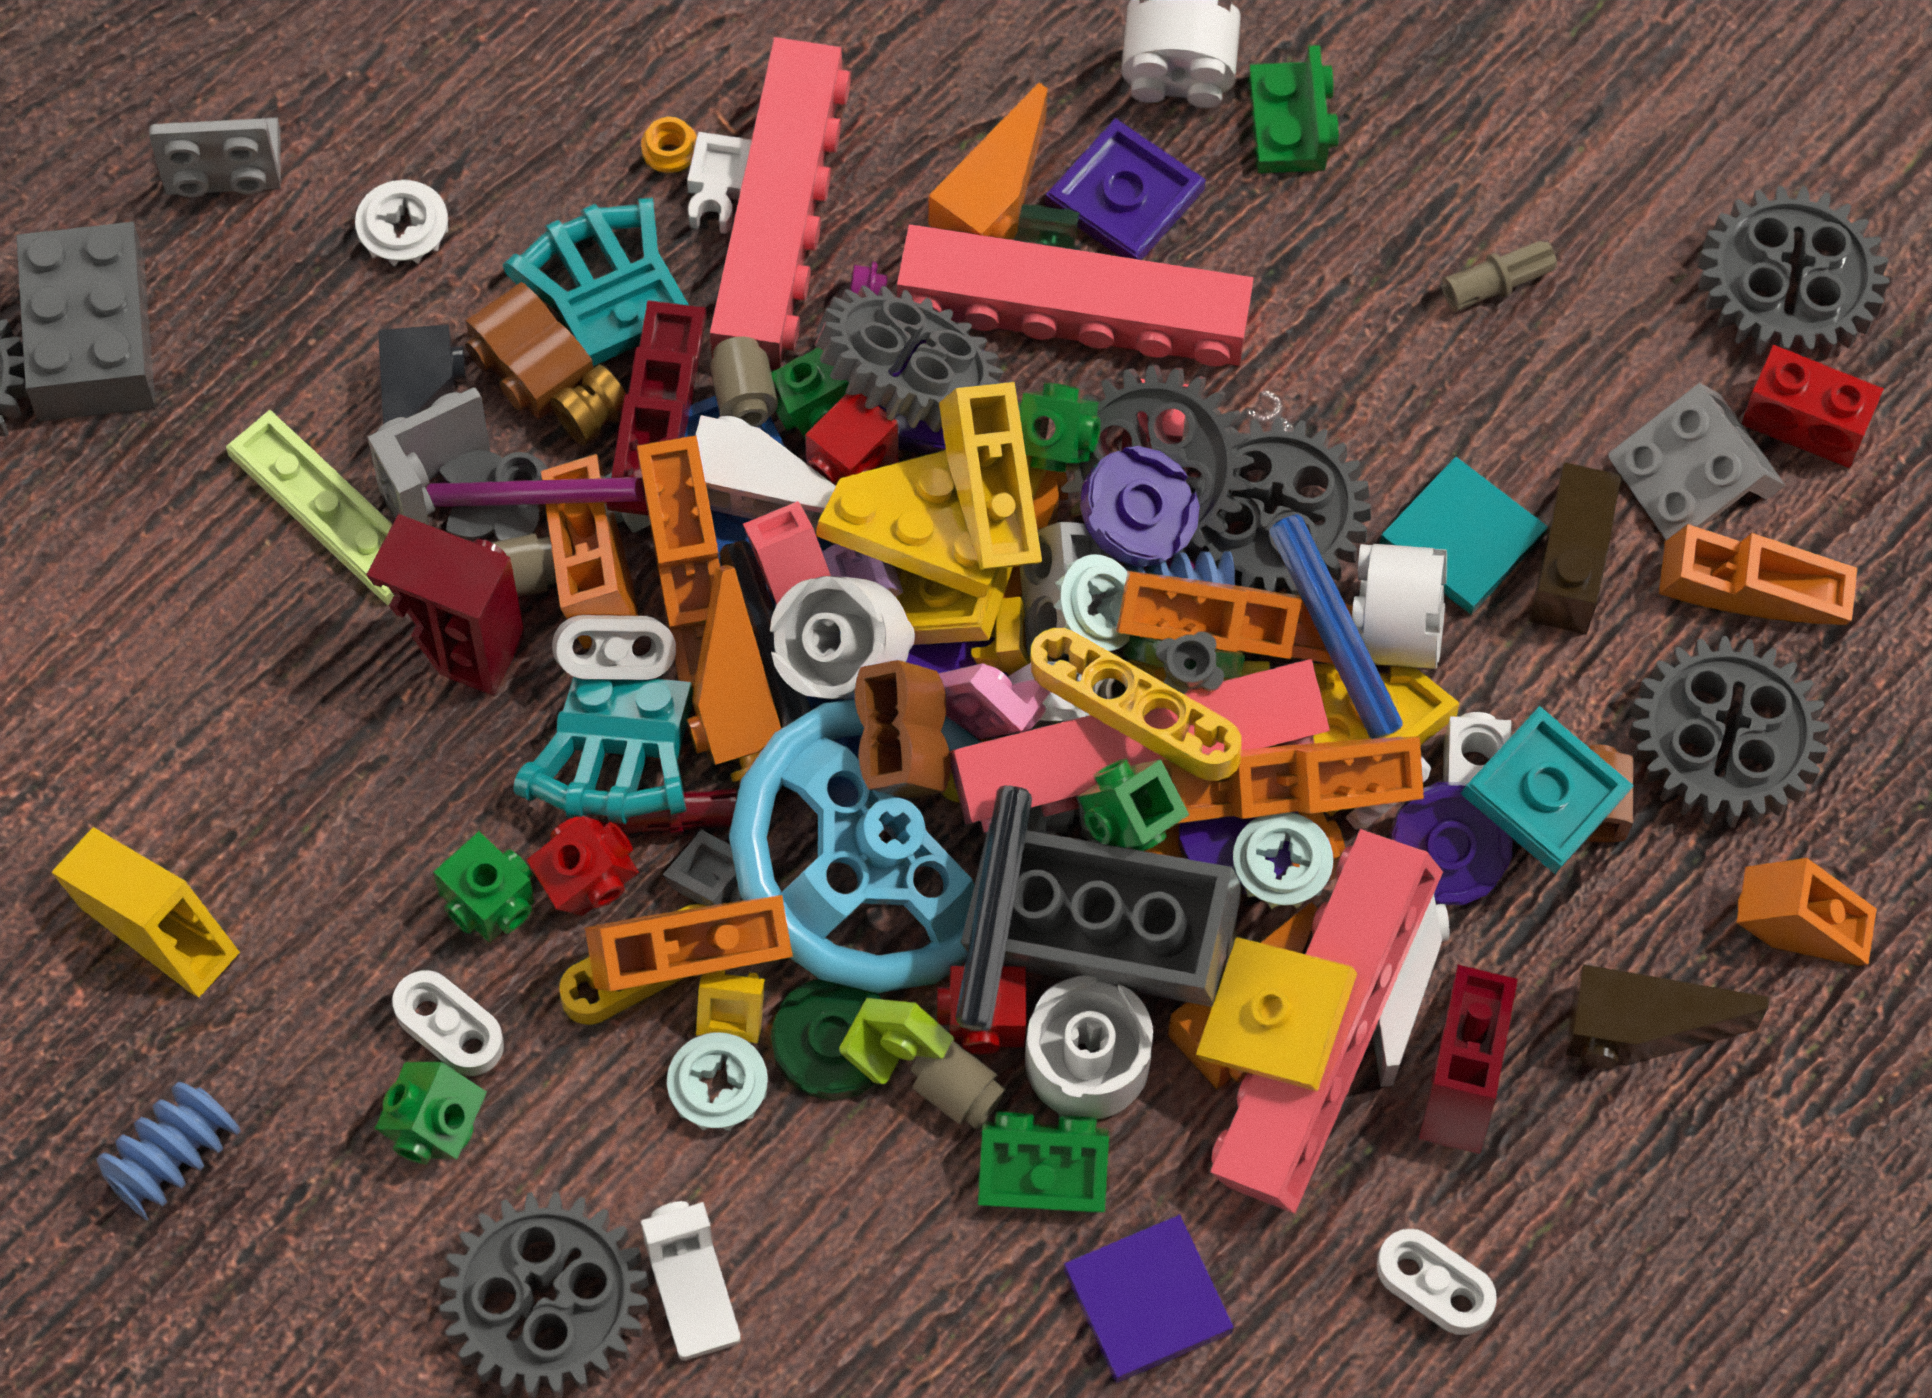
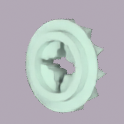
[1053,554,1133,651]
[1233,812,1333,909]
[667,1033,767,1131]

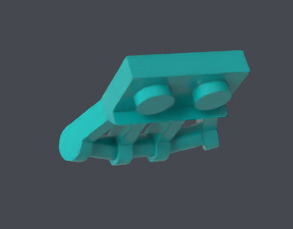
[503,197,689,366]
[513,676,693,824]

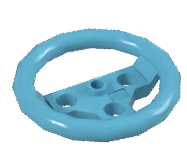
[729,699,988,993]

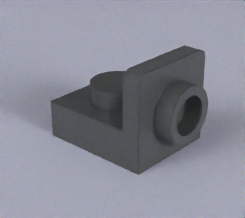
[663,830,743,906]

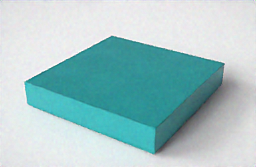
[1379,457,1548,615]
[1461,706,1634,874]

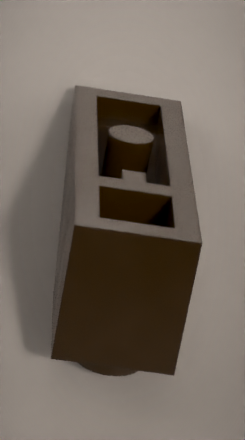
[1529,462,1621,634]
[1565,964,1770,1069]

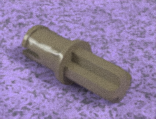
[1442,241,1557,312]

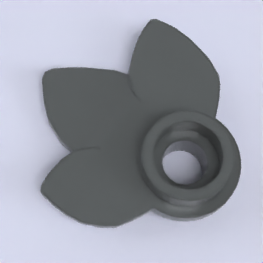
[440,449,547,541]

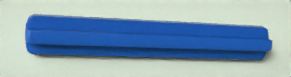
[1270,514,1403,739]

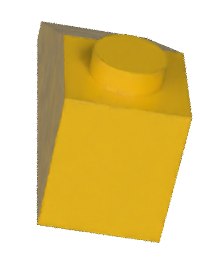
[939,382,1042,570]

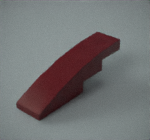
[606,300,707,516]

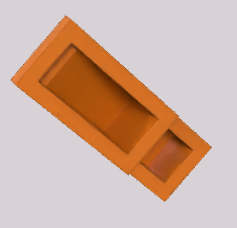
[1659,524,1857,625]

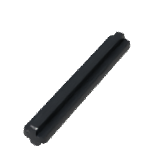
[720,540,812,728]
[955,785,1032,1031]

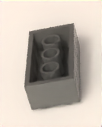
[961,824,1243,1007]

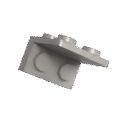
[149,118,281,197]
[1609,382,1786,540]
[367,388,490,525]

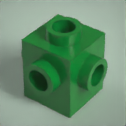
[771,348,849,440]
[1018,382,1101,472]
[1077,759,1189,851]
[433,831,535,943]
[375,1062,487,1165]

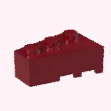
[366,514,525,696]

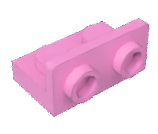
[939,663,1050,740]

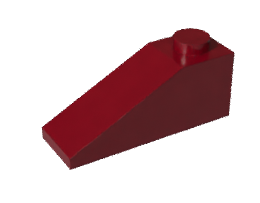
[1419,964,1518,1154]

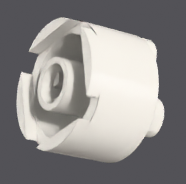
[1122,0,1240,108]
[1352,544,1447,669]
[770,576,915,700]
[1025,976,1153,1119]

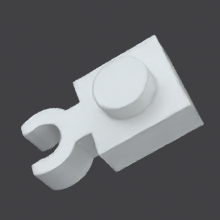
[687,132,752,234]

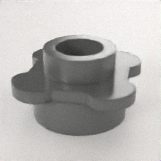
[1156,632,1224,695]

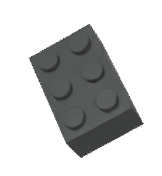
[16,221,156,422]

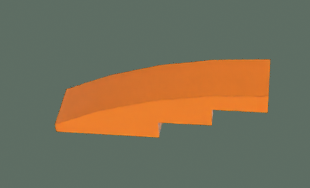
[637,435,720,690]
[1116,571,1353,664]
[1161,736,1424,823]

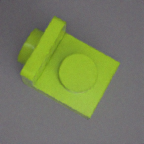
[840,998,954,1084]

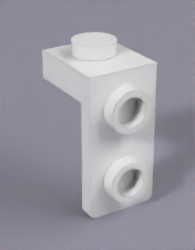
[641,1201,741,1360]

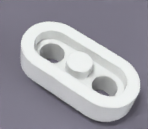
[552,615,676,680]
[393,970,504,1076]
[1377,1229,1496,1335]

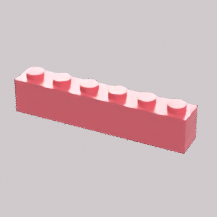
[710,37,851,370]
[897,224,1254,366]
[950,659,1330,832]
[1210,829,1443,1214]

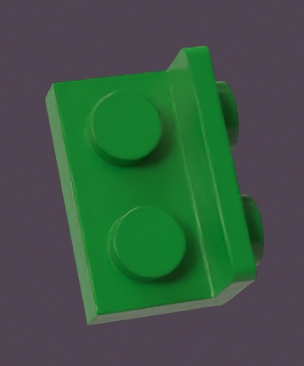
[1248,45,1339,174]
[978,1112,1109,1212]

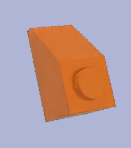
[1736,858,1877,966]

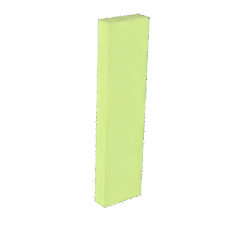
[226,410,394,606]

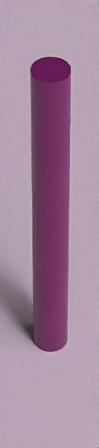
[426,477,645,507]

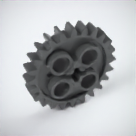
[1698,185,1889,359]
[815,286,1003,432]
[1061,365,1254,554]
[1185,417,1371,595]
[1628,636,1829,827]
[439,1192,649,1398]

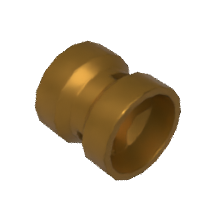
[550,365,626,446]

